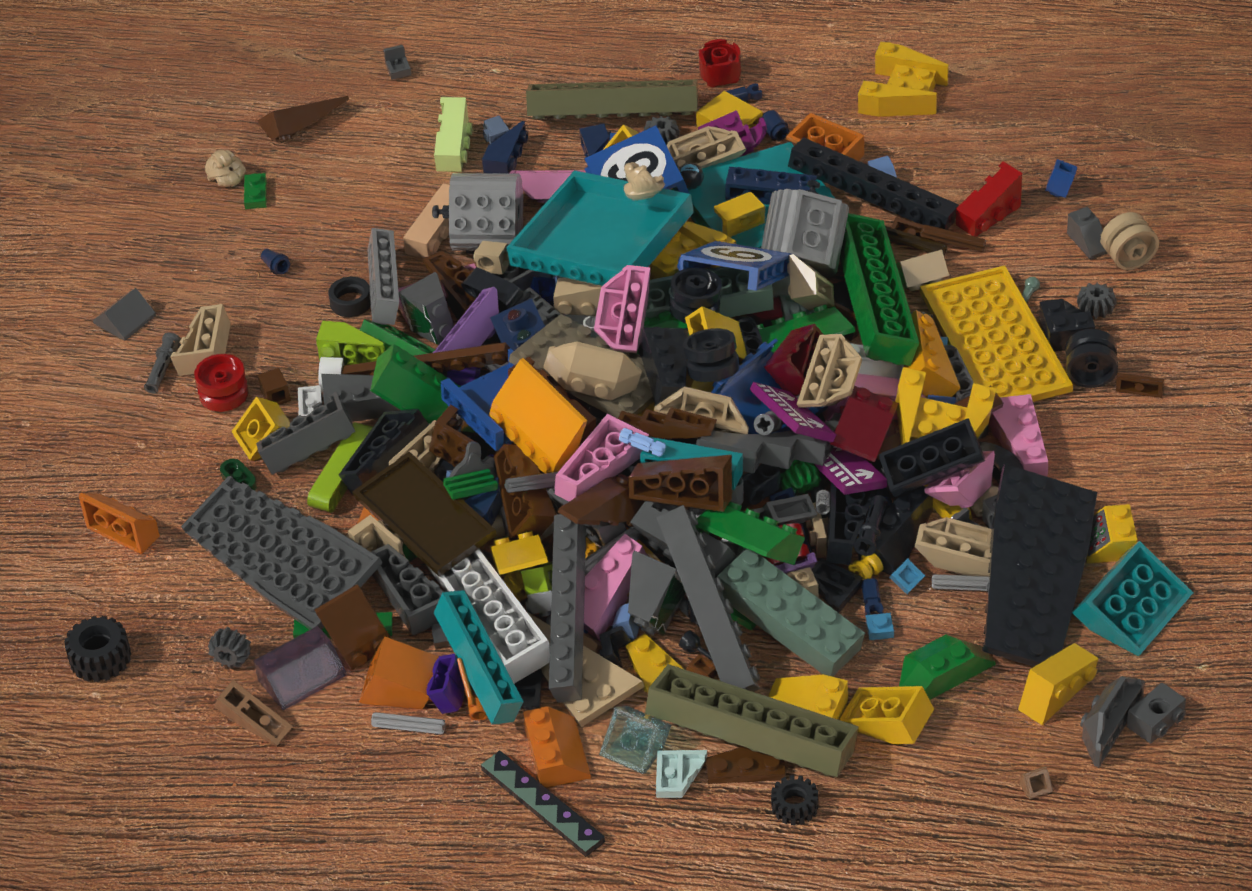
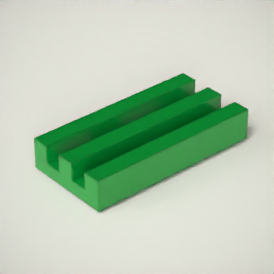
[444,469,498,500]

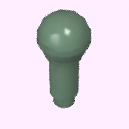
[1022,277,1040,303]

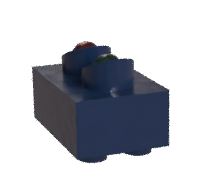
[490,298,545,351]

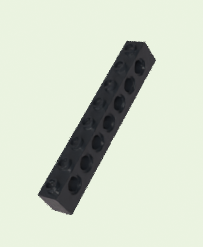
[788,137,959,230]

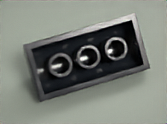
[878,418,986,497]

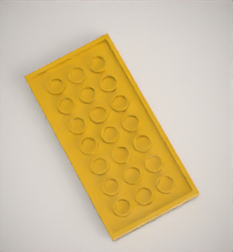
[920,265,1073,402]

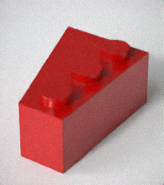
[956,161,1022,237]

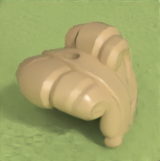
[205,149,246,187]
[624,162,665,201]

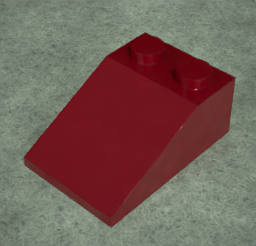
[830,385,898,462]

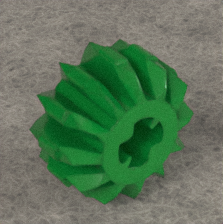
[780,462,822,496]

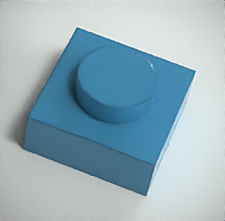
[889,559,925,594]
[866,613,894,640]

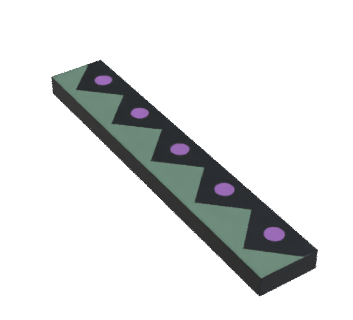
[481,750,605,857]

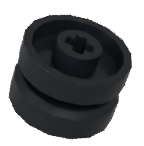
[669,268,722,323]
[683,328,740,382]
[1065,329,1118,388]

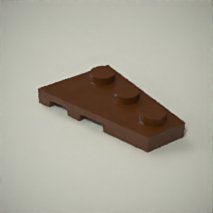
[707,746,785,784]

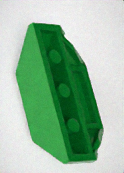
[899,634,996,700]

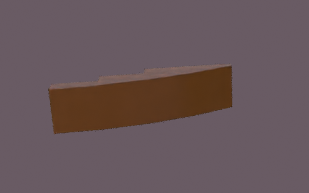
[617,407,717,438]

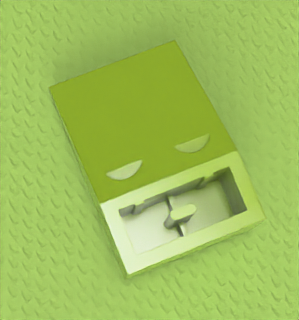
[316,321,385,366]

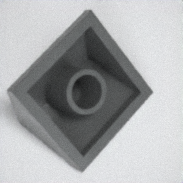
[93,288,156,341]

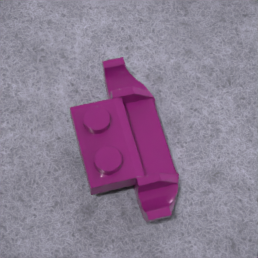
[697,110,767,157]

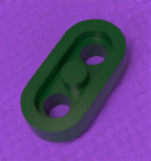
[220,459,257,491]

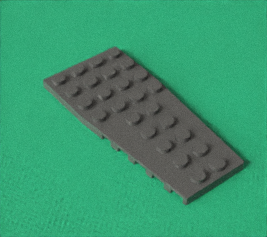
[181,476,382,634]

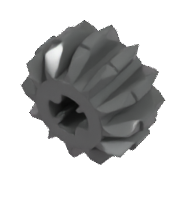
[643,116,680,145]
[1077,282,1116,319]
[208,626,251,669]

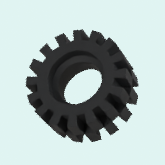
[771,775,819,825]

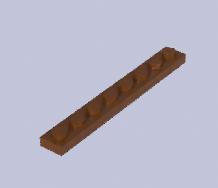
[342,342,510,375]

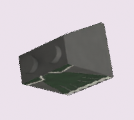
[398,272,454,345]
[628,550,686,636]

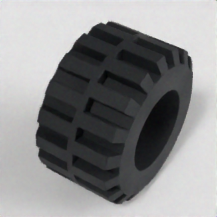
[64,616,131,682]

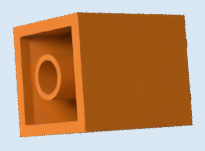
[359,636,439,709]

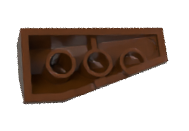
[423,251,476,320]
[558,474,644,527]

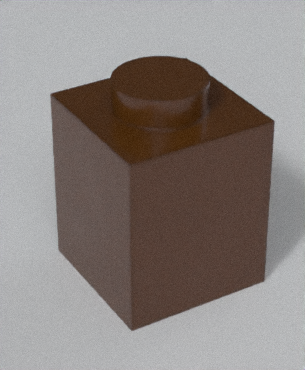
[257,368,291,405]

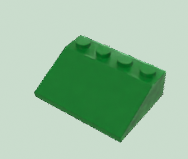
[757,304,855,353]

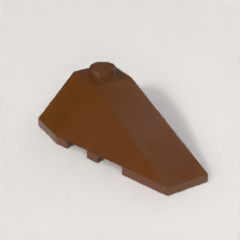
[258,96,349,142]

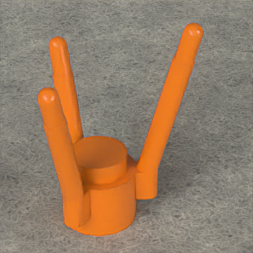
[457,658,488,721]

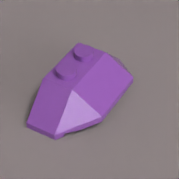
[433,287,499,353]

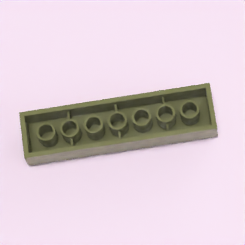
[526,79,698,119]
[645,664,859,777]

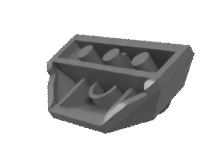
[1080,676,1145,768]

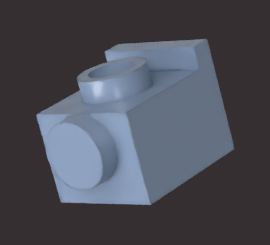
[483,115,509,144]

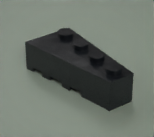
[339,409,429,496]

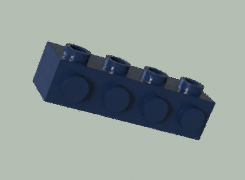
[725,167,817,205]

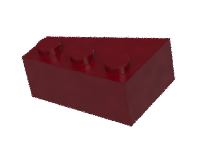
[764,324,824,396]

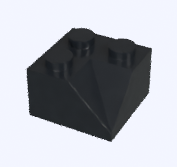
[1039,299,1095,352]

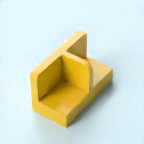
[714,192,765,237]

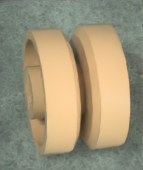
[1100,212,1159,270]

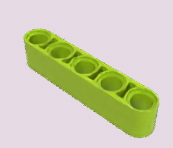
[307,422,373,513]

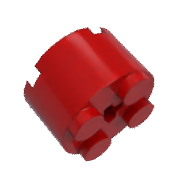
[699,39,741,87]

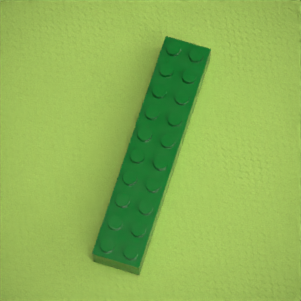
[840,213,919,366]

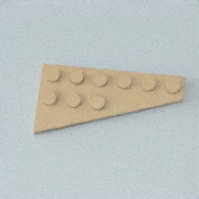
[526,611,645,727]

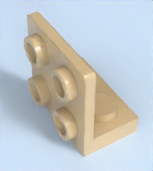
[348,515,406,558]

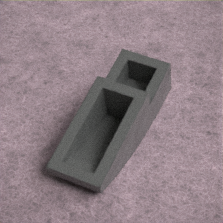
[744,494,817,526]

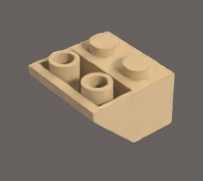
[787,254,834,311]

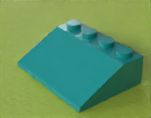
[1072,541,1194,656]

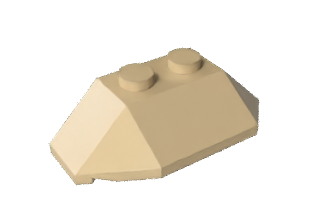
[666,126,746,169]
[797,334,862,407]
[543,342,642,400]
[654,387,749,439]
[915,517,991,576]

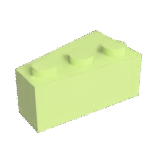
[434,97,473,172]

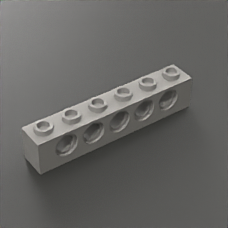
[367,228,399,325]

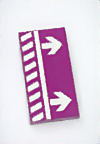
[750,382,836,442]
[814,446,887,495]

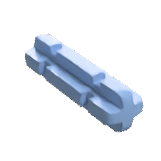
[619,428,666,457]

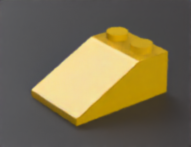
[490,531,548,575]
[768,674,848,720]
[839,686,934,744]

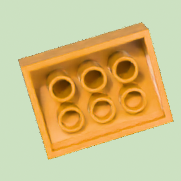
[488,358,587,473]

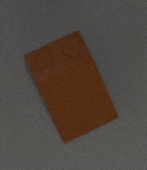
[314,584,392,670]

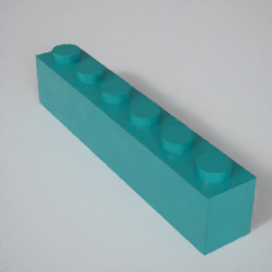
[434,590,523,725]

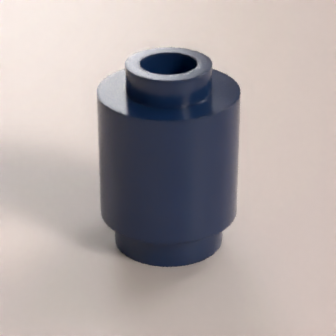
[761,110,789,141]

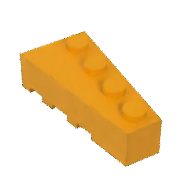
[904,310,961,397]

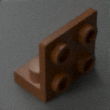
[428,404,475,467]

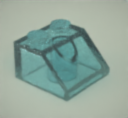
[599,706,671,774]

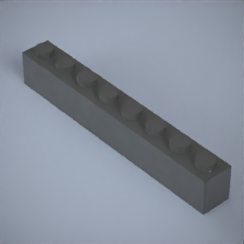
[656,505,760,692]
[549,514,586,703]

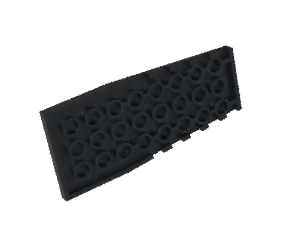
[982,464,1097,667]

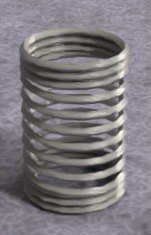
[816,490,831,514]

